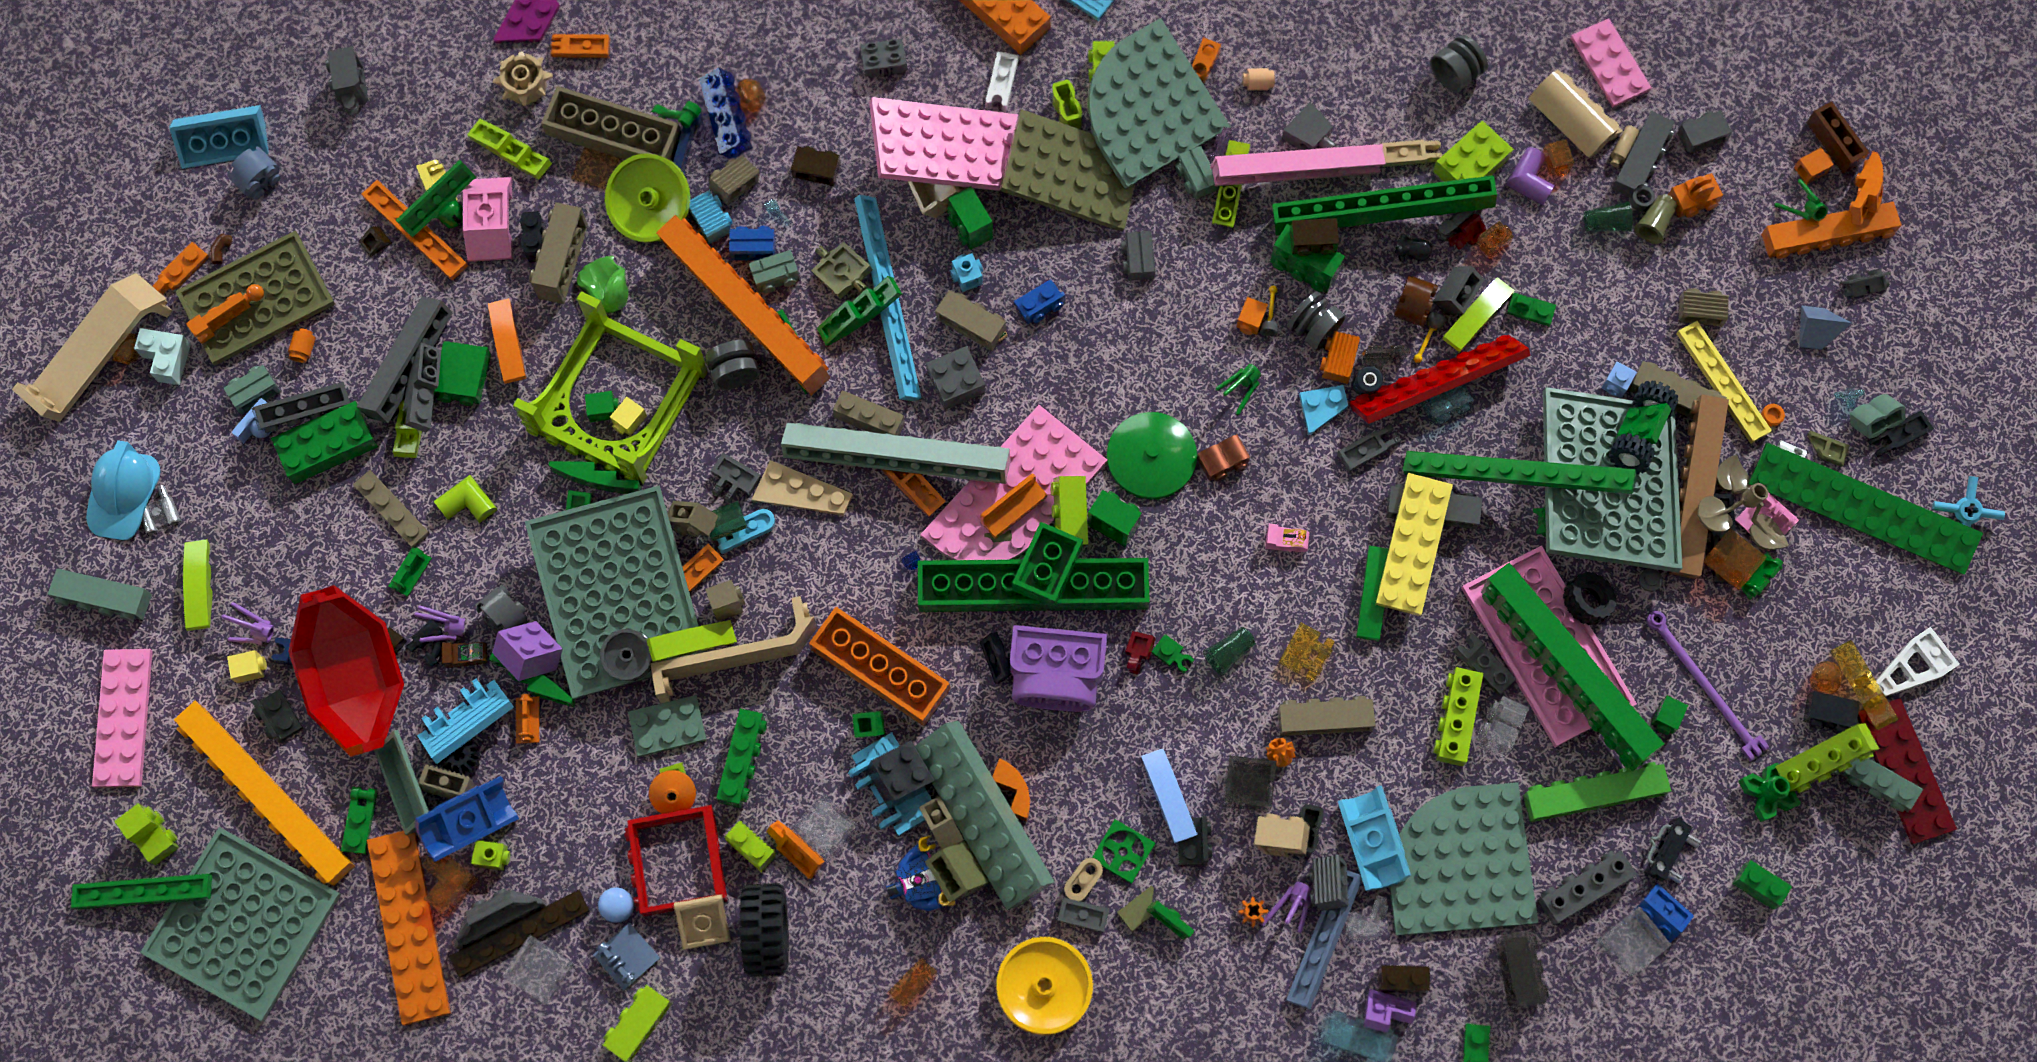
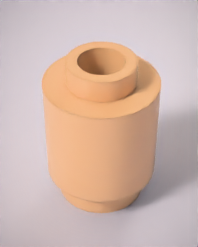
[1243,68,1275,91]

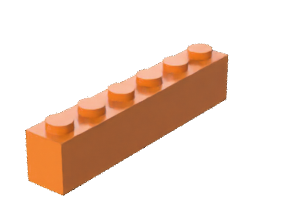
[1761,202,1902,259]

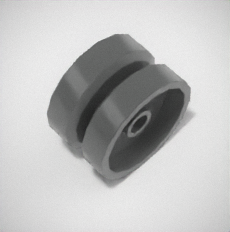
[705,340,761,390]
[600,629,654,681]

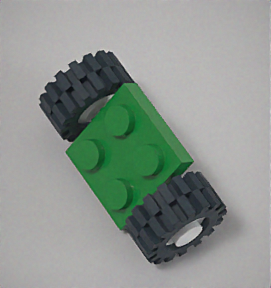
[1609,381,1678,474]

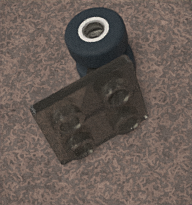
[1352,345,1410,395]

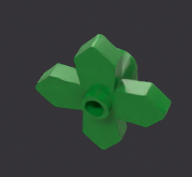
[1738,763,1801,822]

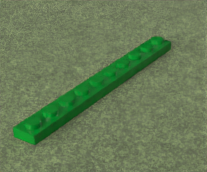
[1403,451,1636,494]

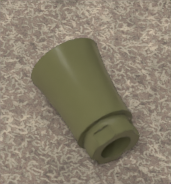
[1634,194,1677,244]

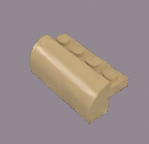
[1528,70,1623,158]

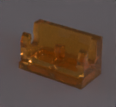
[887,958,938,1009]

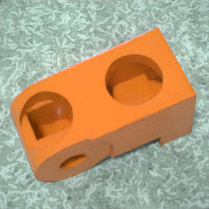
[1192,37,1221,82]

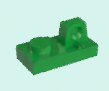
[1507,292,1556,327]

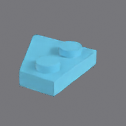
[1299,385,1348,435]

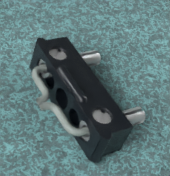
[1644,817,1701,884]

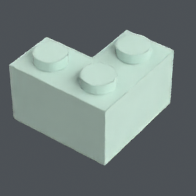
[134,328,191,385]

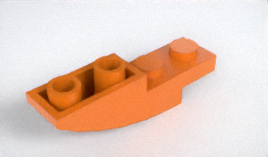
[1849,152,1883,225]

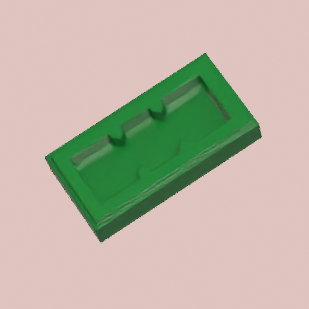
[1146,901,1195,939]

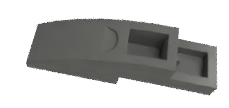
[403,343,441,432]

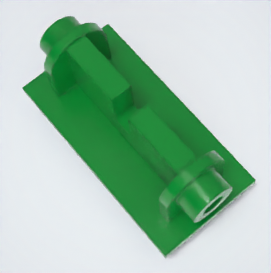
[388,547,432,597]
[1739,551,1784,600]

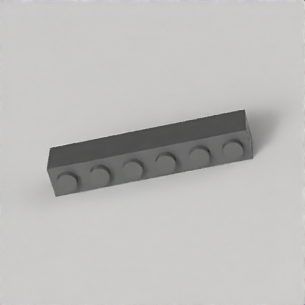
[356,296,453,423]

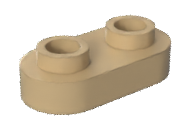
[1064,858,1103,901]

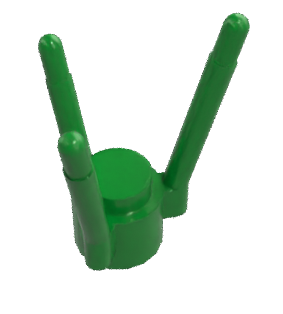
[1774,179,1828,221]
[1215,364,1261,415]

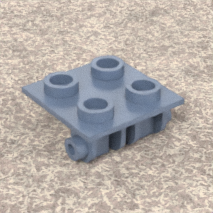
[593,923,660,991]

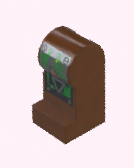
[442,642,488,668]

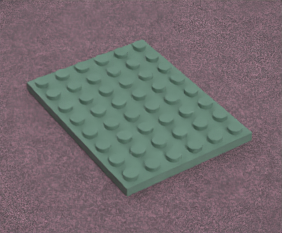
[1543,387,1682,573]
[525,485,706,699]

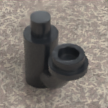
[407,619,443,667]

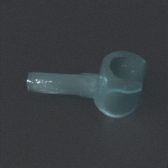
[764,200,791,226]

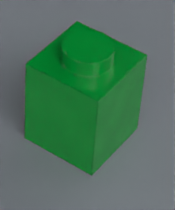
[585,391,620,422]
[1651,695,1689,735]
[852,711,885,738]

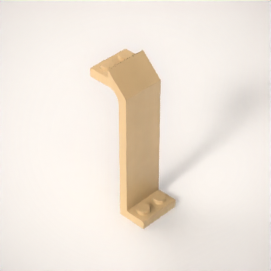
[12,273,172,422]
[650,596,817,703]

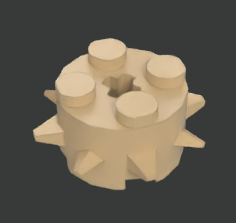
[493,51,553,106]

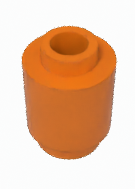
[288,328,316,363]

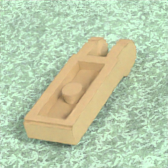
[1382,140,1443,167]

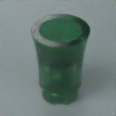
[1583,201,1633,232]
[1203,627,1256,676]

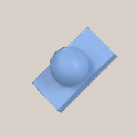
[232,398,271,443]

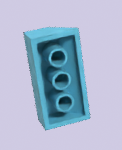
[169,105,269,169]

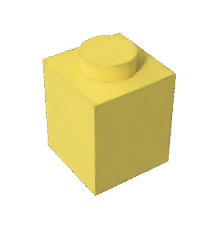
[610,397,647,436]
[227,650,267,683]

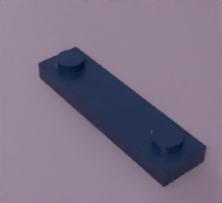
[673,113,702,178]

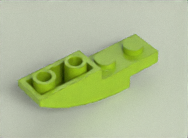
[1212,140,1250,228]

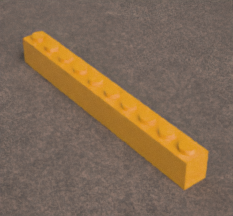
[174,701,355,886]

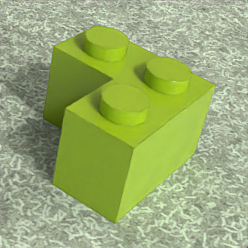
[114,803,179,866]

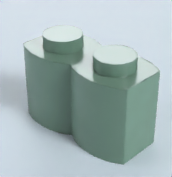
[1850,394,1906,438]

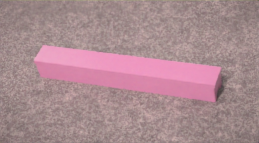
[1210,144,1386,186]

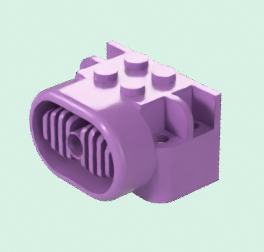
[1010,625,1107,712]

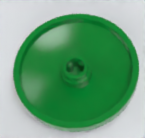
[1107,412,1197,499]

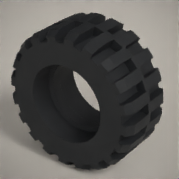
[739,883,789,977]

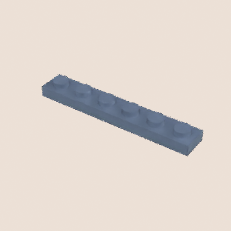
[1286,871,1362,1010]

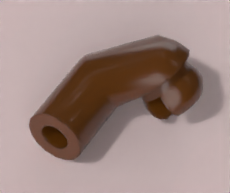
[211,233,233,265]

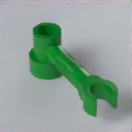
[651,101,702,128]

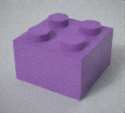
[492,621,562,681]

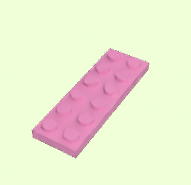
[92,649,152,788]

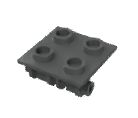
[860,39,908,78]

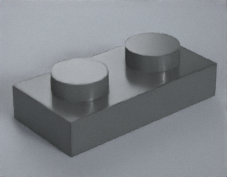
[1057,897,1109,933]

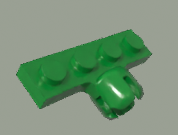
[396,160,476,238]

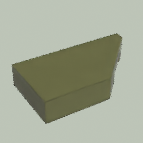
[1807,431,1850,467]
[1117,885,1154,932]

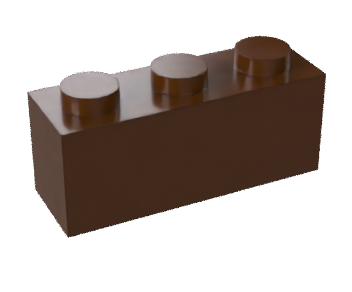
[1806,101,1869,174]

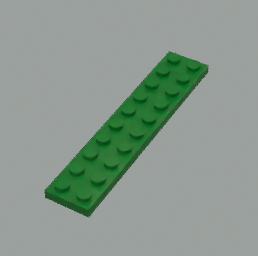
[1748,442,1983,575]

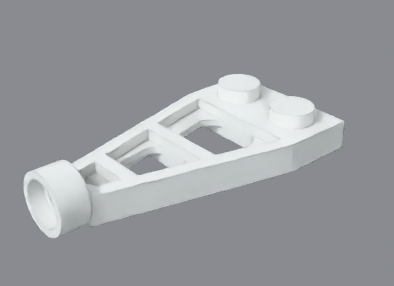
[1864,627,1960,703]

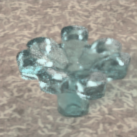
[1834,388,1865,409]

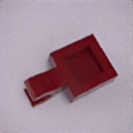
[1447,213,1488,250]
[1125,631,1156,675]

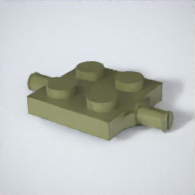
[811,242,873,299]

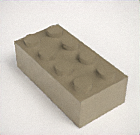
[530,202,588,304]

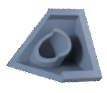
[1799,306,1852,350]

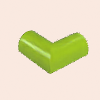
[433,475,498,523]

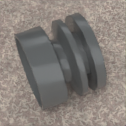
[1430,34,1488,93]
[1287,291,1346,351]

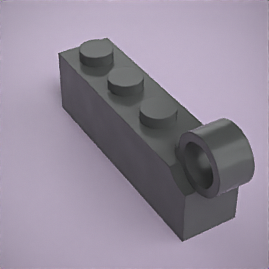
[1612,111,1675,212]

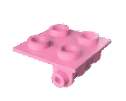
[1735,492,1799,551]

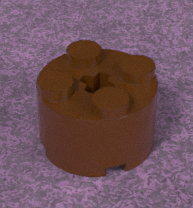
[1394,275,1438,327]

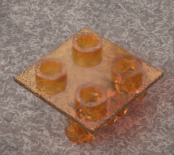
[1703,528,1767,590]

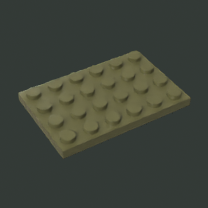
[1000,109,1135,231]
[175,230,335,366]

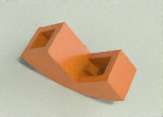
[992,758,1030,822]

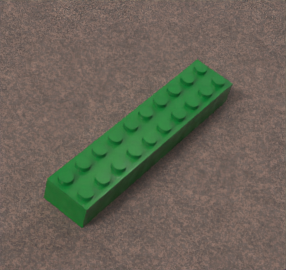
[918,558,1150,612]
[1481,562,1664,772]

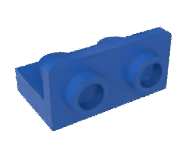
[1014,279,1066,324]
[1633,883,1694,943]

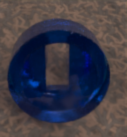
[901,551,920,570]

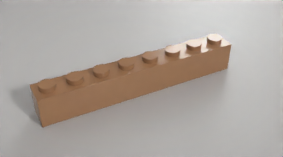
[1669,394,1729,579]

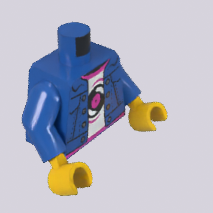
[886,836,955,911]

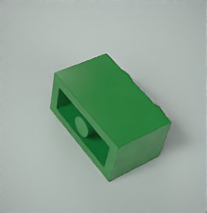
[1732,860,1792,910]

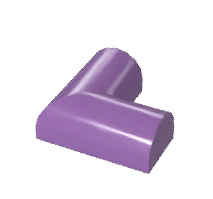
[1505,147,1555,205]

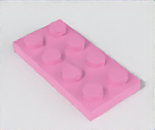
[1570,18,1652,108]

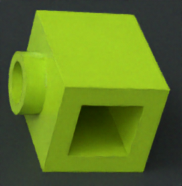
[471,840,511,871]

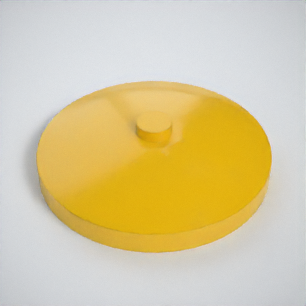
[996,937,1093,1035]

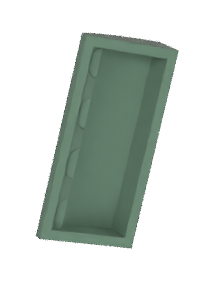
[374,730,429,835]

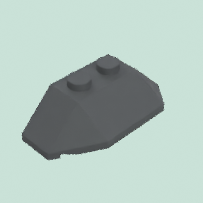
[454,889,547,950]

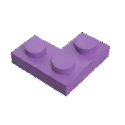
[1364,989,1416,1033]

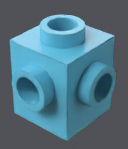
[950,253,983,292]

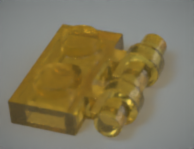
[1279,622,1335,682]

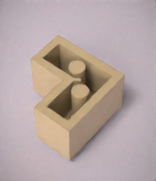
[1254,814,1310,857]

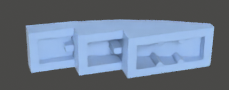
[1141,749,1197,843]

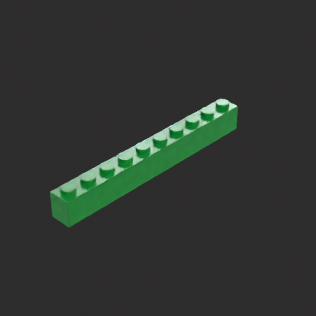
[1272,175,1497,236]

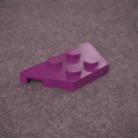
[493,0,560,44]

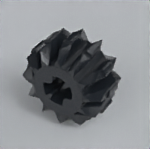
[442,739,482,775]

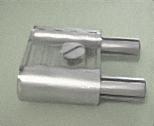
[141,485,181,536]

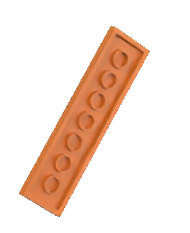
[367,830,451,1026]

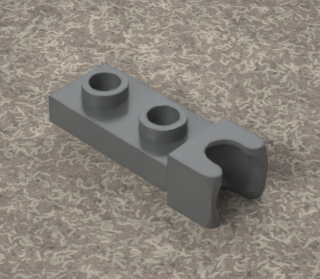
[1453,633,1516,695]

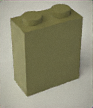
[925,841,990,903]

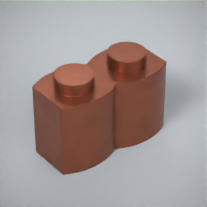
[1197,434,1250,482]

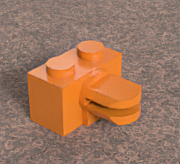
[1668,173,1723,218]

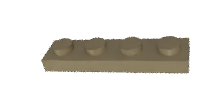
[353,470,430,548]

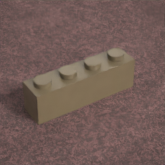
[1628,361,1727,419]
[1278,696,1376,736]

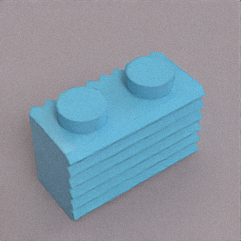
[689,190,733,244]

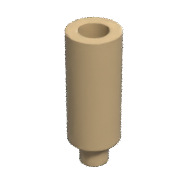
[1610,126,1640,167]

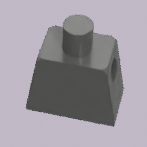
[1282,102,1337,150]

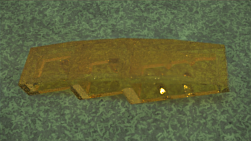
[1830,640,1898,730]

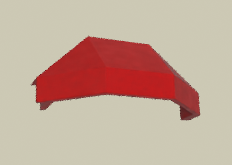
[288,585,404,757]

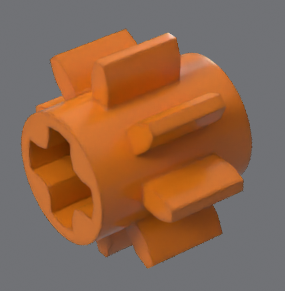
[1266,738,1296,767]
[1238,896,1268,928]

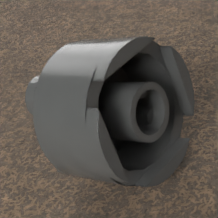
[474,585,528,634]

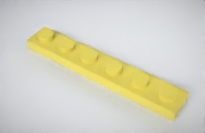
[1677,321,1772,444]

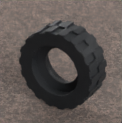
[1563,572,1617,625]

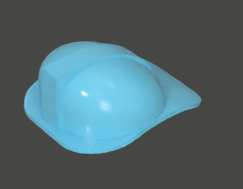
[86,441,160,540]

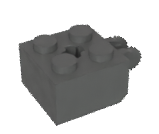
[325,46,369,117]

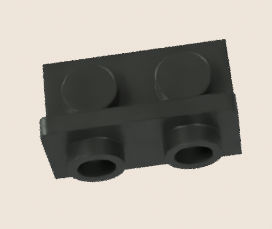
[252,689,304,743]
[1178,815,1212,866]

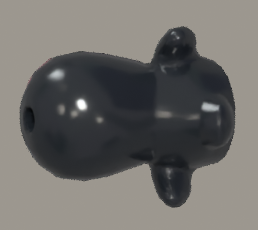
[1394,233,1432,262]

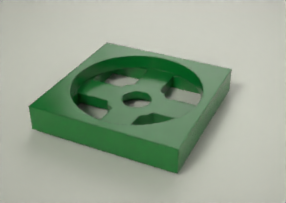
[1092,819,1155,884]

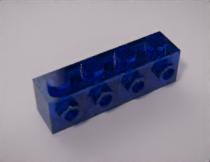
[699,67,753,159]

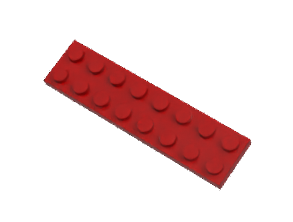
[1349,335,1531,424]

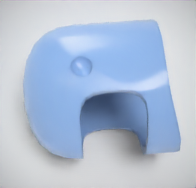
[598,887,634,923]

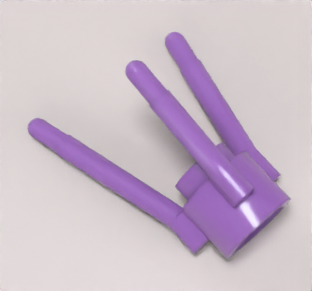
[221,602,274,646]
[414,606,465,642]
[1261,882,1312,933]

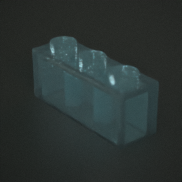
[1318,1010,1398,1062]

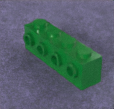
[716,708,767,809]

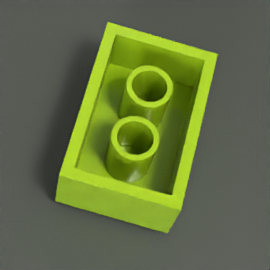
[1433,121,1514,182]

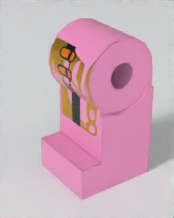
[1265,523,1309,552]

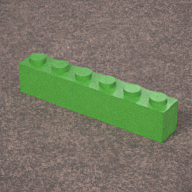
[1523,762,1671,823]

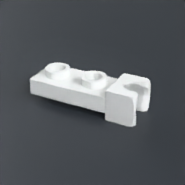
[985,52,1018,113]

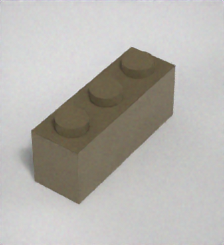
[935,290,1007,351]
[833,390,905,436]

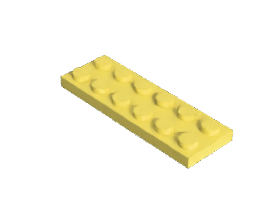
[1375,473,1453,616]

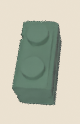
[1175,146,1219,200]
[748,250,800,294]
[224,365,281,415]

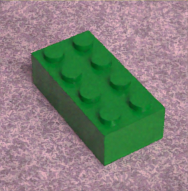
[271,401,378,485]

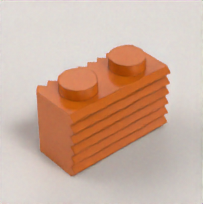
[1319,331,1360,384]

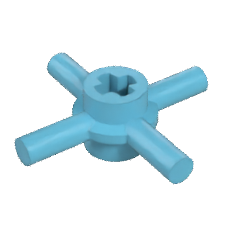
[1932,476,2005,527]

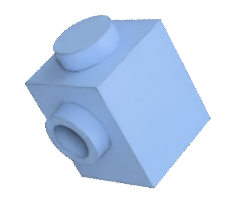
[1601,362,1637,398]

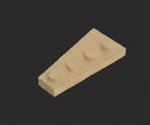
[751,460,853,516]

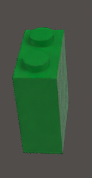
[434,341,491,406]

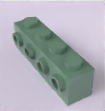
[48,569,152,622]
[1833,759,1923,812]

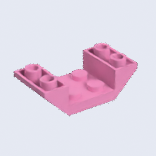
[463,177,512,262]

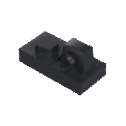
[980,632,1012,684]

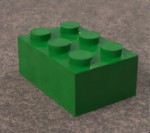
[1270,224,1345,293]
[1012,522,1083,609]

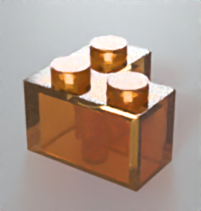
[421,855,478,917]

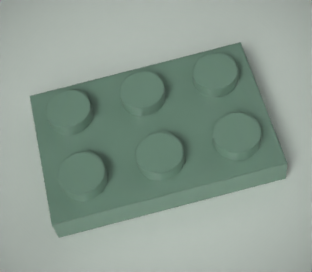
[628,695,707,757]

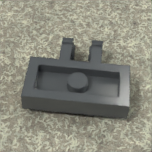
[711,453,762,503]

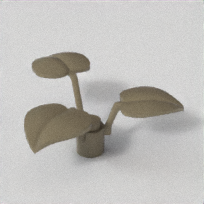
[1698,455,1789,550]

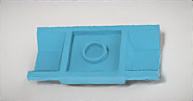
[1338,785,1411,891]

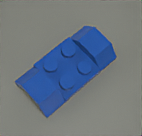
[415,776,519,862]

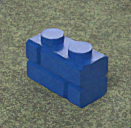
[729,226,776,261]

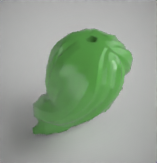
[577,256,629,313]

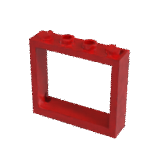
[625,805,728,917]

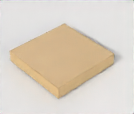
[674,895,730,950]

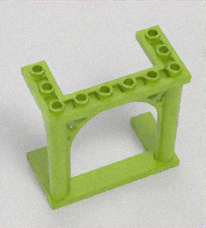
[513,291,708,485]

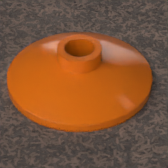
[649,770,696,814]

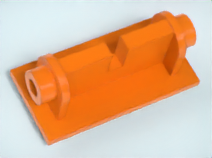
[516,694,540,744]

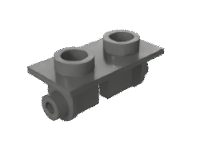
[1840,269,1891,298]

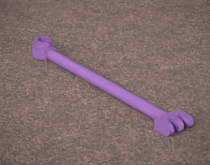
[1646,611,1770,762]

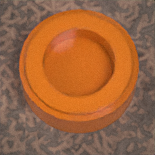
[1761,404,1785,427]

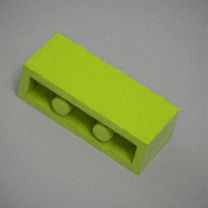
[1050,476,1088,546]
[603,985,673,1062]

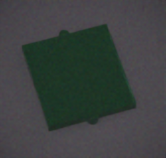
[710,501,748,541]

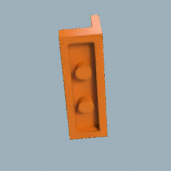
[980,473,1048,539]

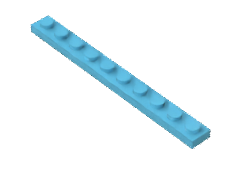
[854,195,921,401]

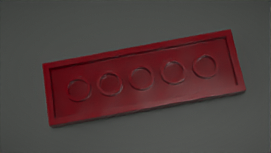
[1857,698,1957,845]

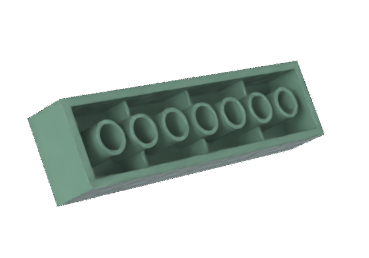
[915,721,1055,910]

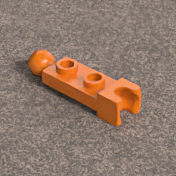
[186,284,264,344]

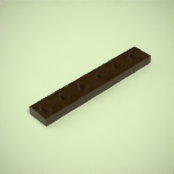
[449,889,590,978]

